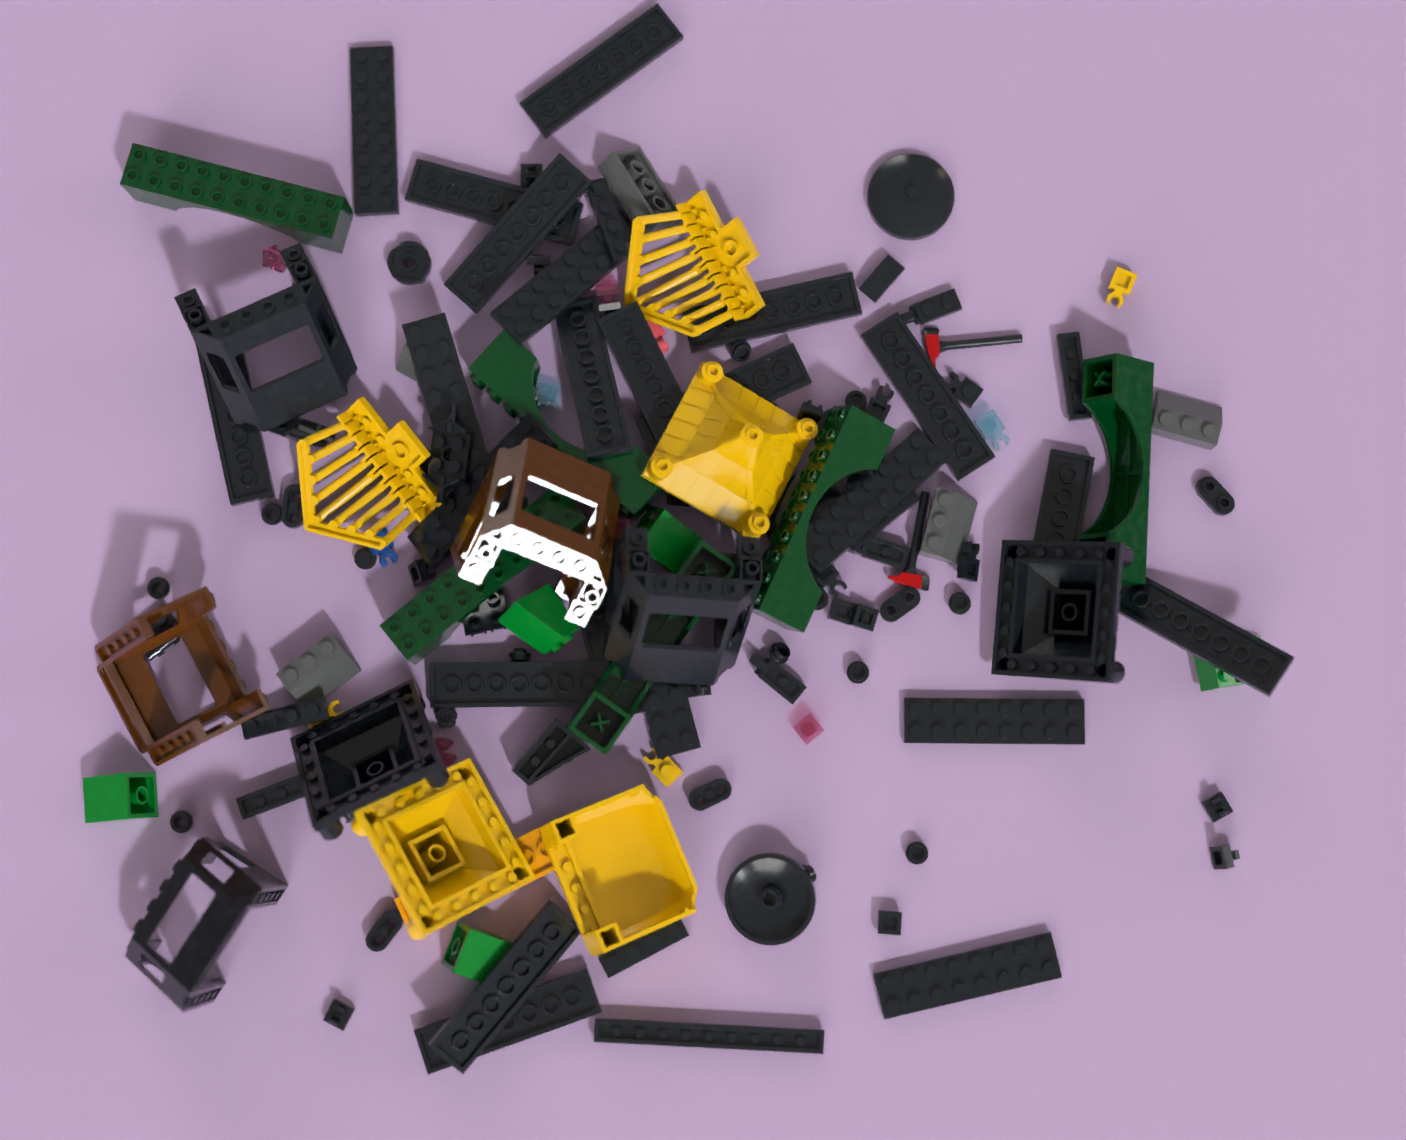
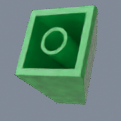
[636,506,705,574]
[498,584,579,655]
[83,772,159,823]
[441,920,513,982]

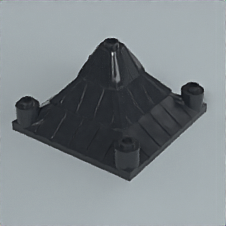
[991,540,1134,684]
[290,679,450,840]

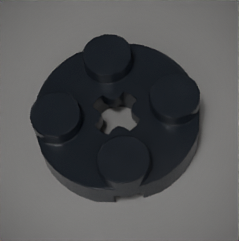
[387,241,432,286]

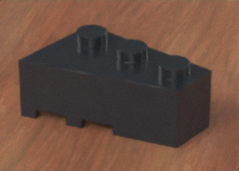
[511,718,591,786]

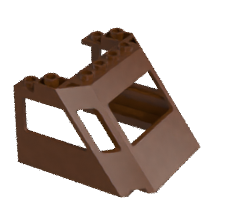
[450,438,620,627]
[95,586,270,766]

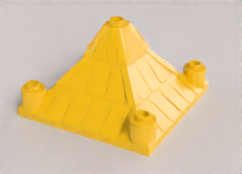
[641,361,818,538]
[351,758,536,940]

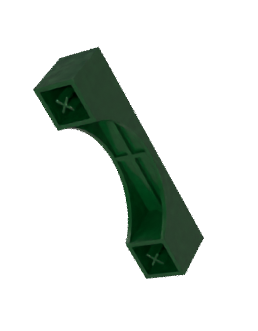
[120,143,354,254]
[468,329,664,521]
[1076,353,1154,586]
[746,405,896,633]
[379,489,587,665]
[565,540,736,755]

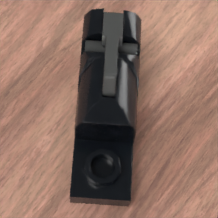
[268,417,336,449]

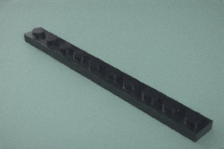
[594,1018,824,1054]

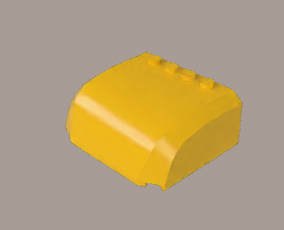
[540,784,697,956]

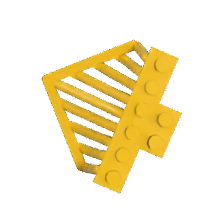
[623,190,765,337]
[296,396,443,550]

